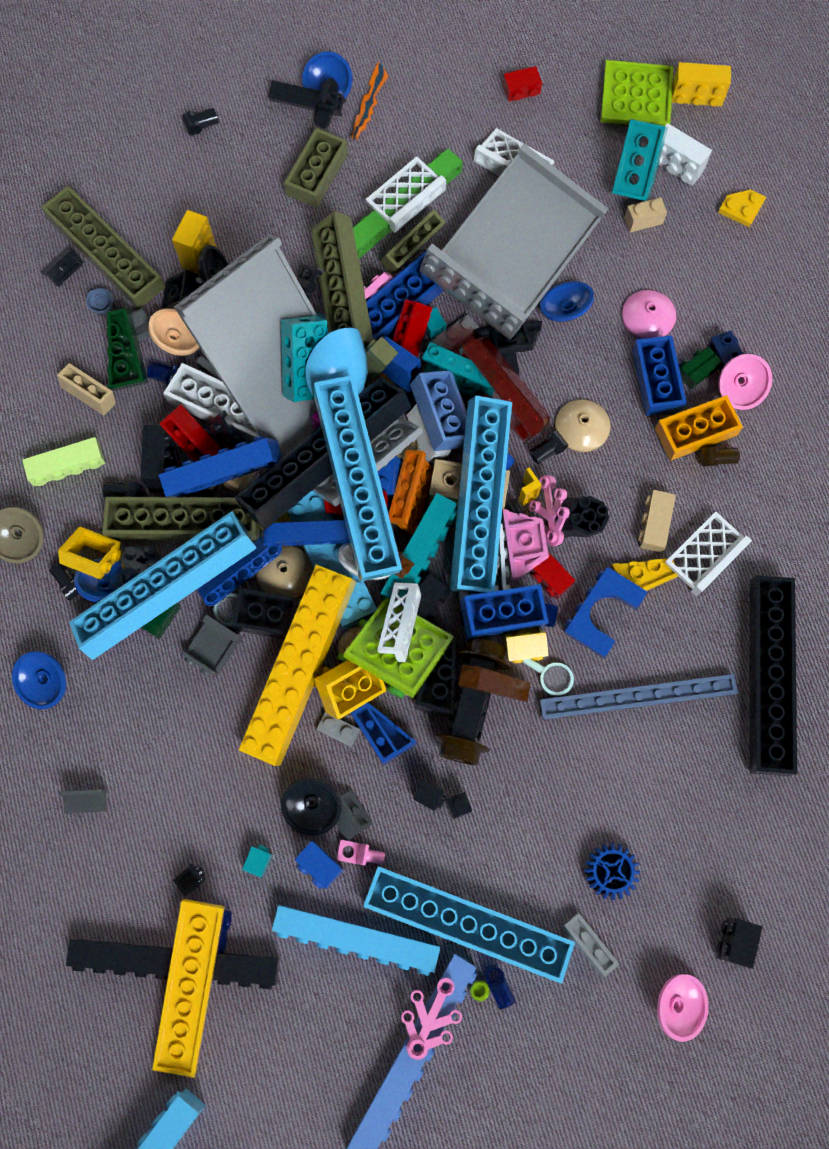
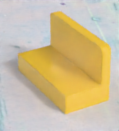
[518,467,542,507]

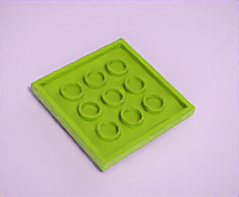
[601,60,674,126]
[344,597,454,698]

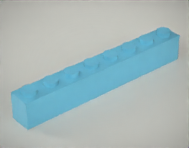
[272,905,440,976]

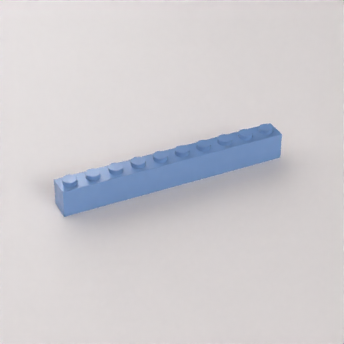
[346,953,478,1149]

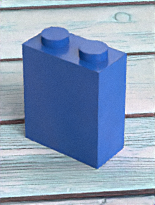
[383,336,421,393]

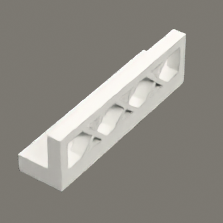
[378,583,421,662]

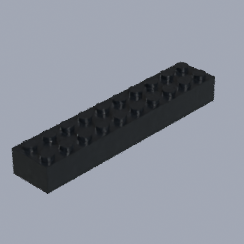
[234,377,411,530]
[750,575,797,776]

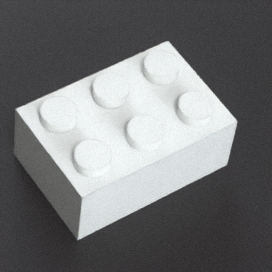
[659,123,712,186]

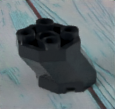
[553,496,610,538]

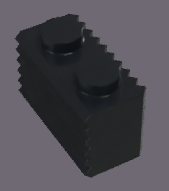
[414,780,446,811]

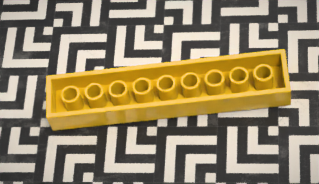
[239,565,357,766]

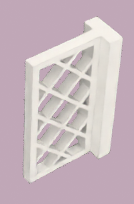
[473,128,555,176]
[366,157,446,233]
[665,512,752,597]

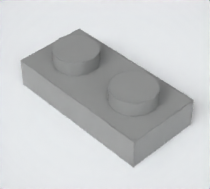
[316,712,361,748]

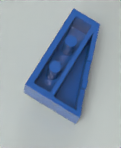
[351,702,417,766]

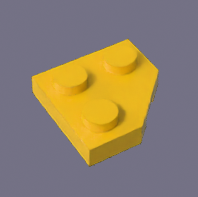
[718,189,766,228]

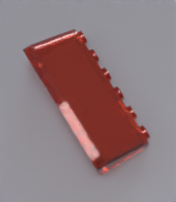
[458,337,550,444]

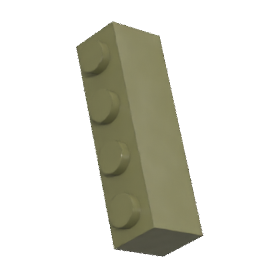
[380,209,446,274]
[364,337,398,386]

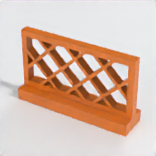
[389,450,434,538]

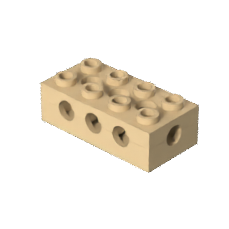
[429,459,510,514]

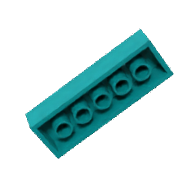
[381,493,457,607]

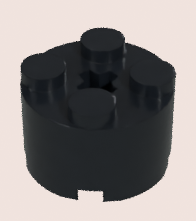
[120,545,161,584]

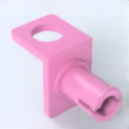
[336,840,385,866]

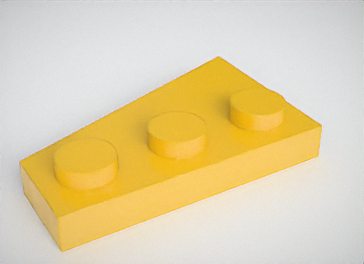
[611,558,679,591]

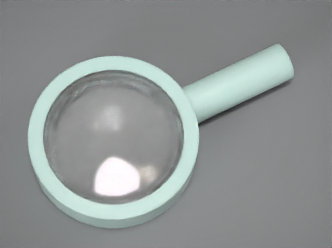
[214,593,238,627]
[523,658,574,697]

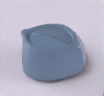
[86,288,114,315]

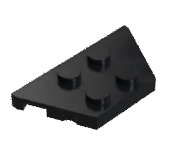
[297,263,324,300]
[473,321,542,355]
[201,410,242,450]

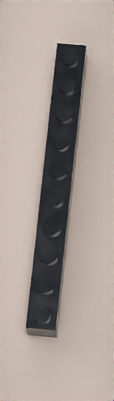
[66,939,280,989]

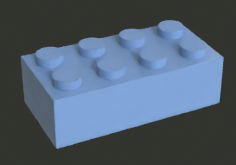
[410,371,467,451]

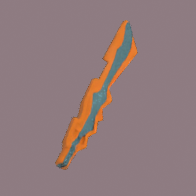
[351,62,388,140]

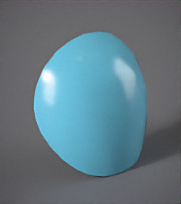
[305,328,368,397]

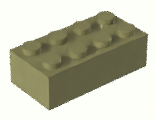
[284,128,348,208]

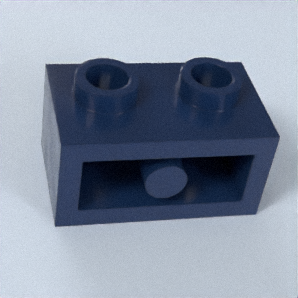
[707,331,745,373]

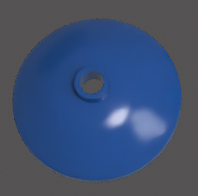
[302,52,353,104]
[540,281,594,322]
[74,558,125,602]
[12,651,66,709]

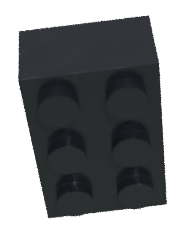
[140,425,177,492]
[232,588,297,639]

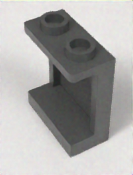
[181,614,243,677]

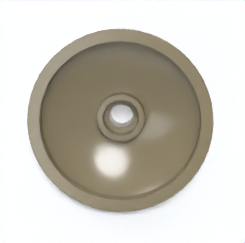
[0,507,44,563]

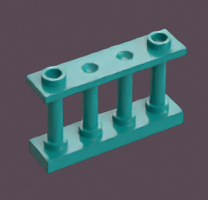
[422,342,498,399]

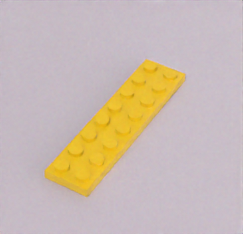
[152,899,225,1078]

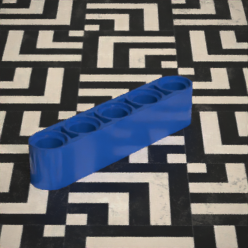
[263,520,350,546]
[197,536,282,606]

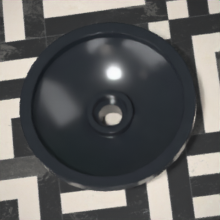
[198,245,229,283]
[281,778,342,835]

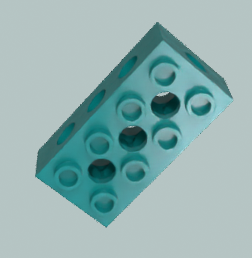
[612,119,668,201]
[281,315,327,402]

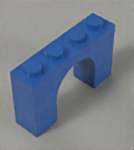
[564,567,647,659]

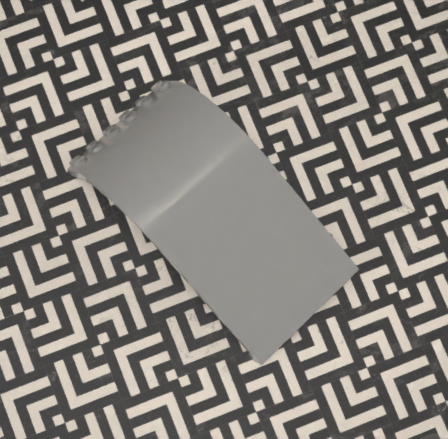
[420,144,608,340]
[174,234,423,507]

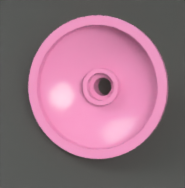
[622,290,676,339]
[718,354,772,410]
[657,974,708,1042]

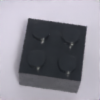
[716,917,763,969]

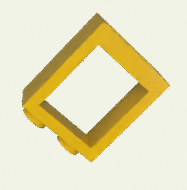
[58,526,122,580]

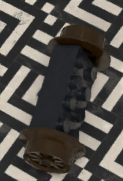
[435,638,510,766]

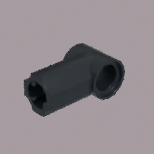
[182,108,219,136]
[529,430,569,465]
[102,481,143,499]
[49,562,79,601]

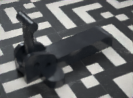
[268,78,346,129]

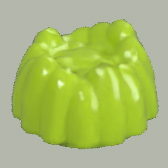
[470,980,490,1002]

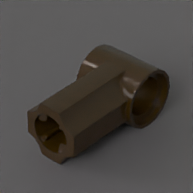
[701,447,740,466]

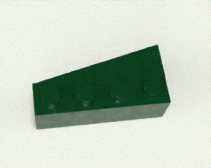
[107,308,149,391]

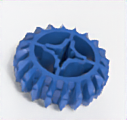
[584,843,640,900]

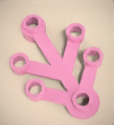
[529,475,570,547]
[401,978,462,1060]

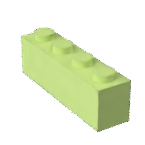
[22,437,106,486]

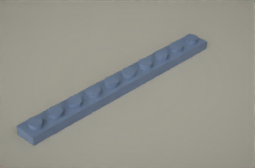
[539,674,738,720]

